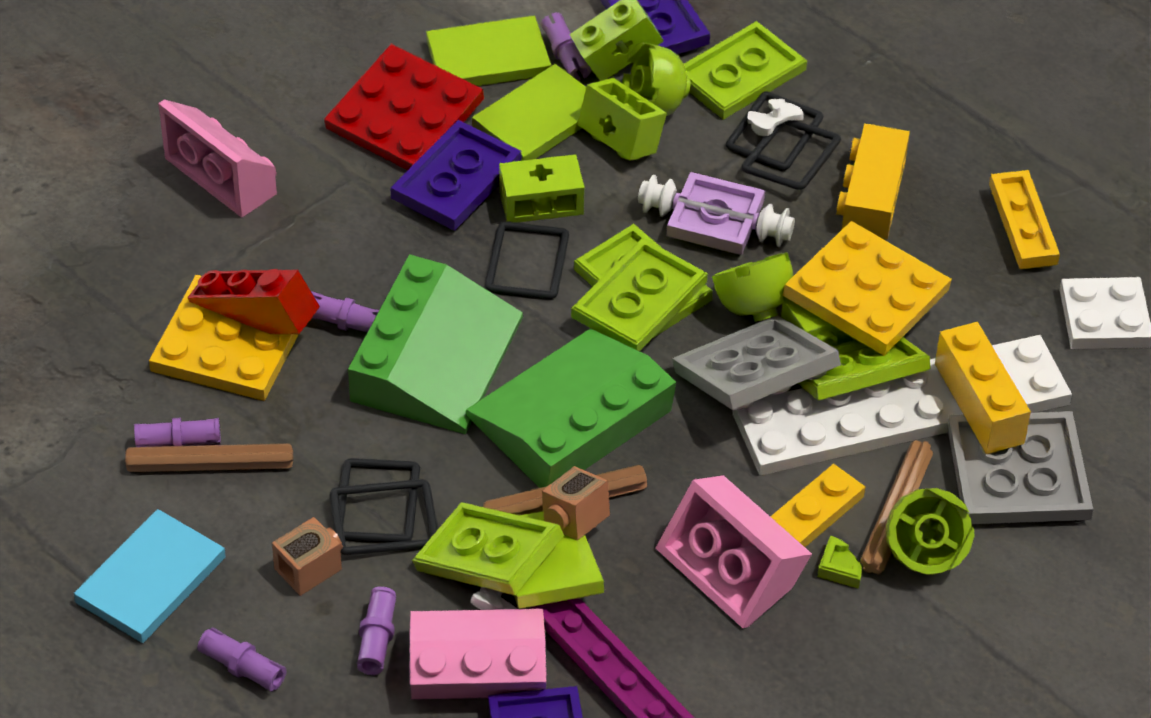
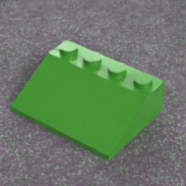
[348,254,523,434]
[466,328,676,488]

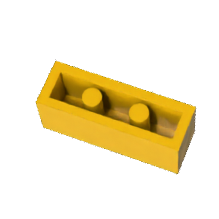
[836,123,910,240]
[935,321,1031,454]

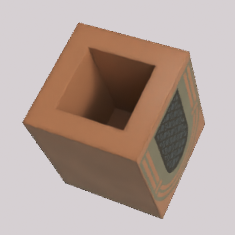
[542,466,610,540]
[272,517,343,596]

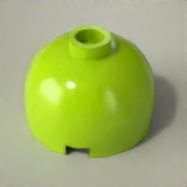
[622,43,691,116]
[712,252,794,322]
[885,488,974,575]

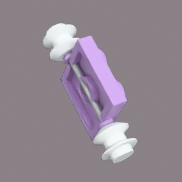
[638,172,795,255]

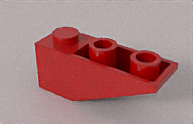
[187,269,320,334]

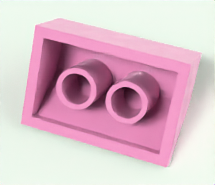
[158,100,277,218]
[656,475,812,628]
[410,609,546,699]

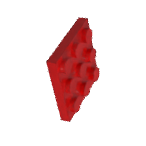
[324,44,484,170]

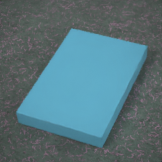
[74,509,226,643]

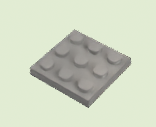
[672,315,841,410]
[947,411,1093,524]

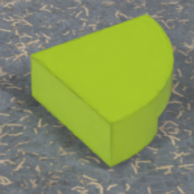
[817,536,862,589]

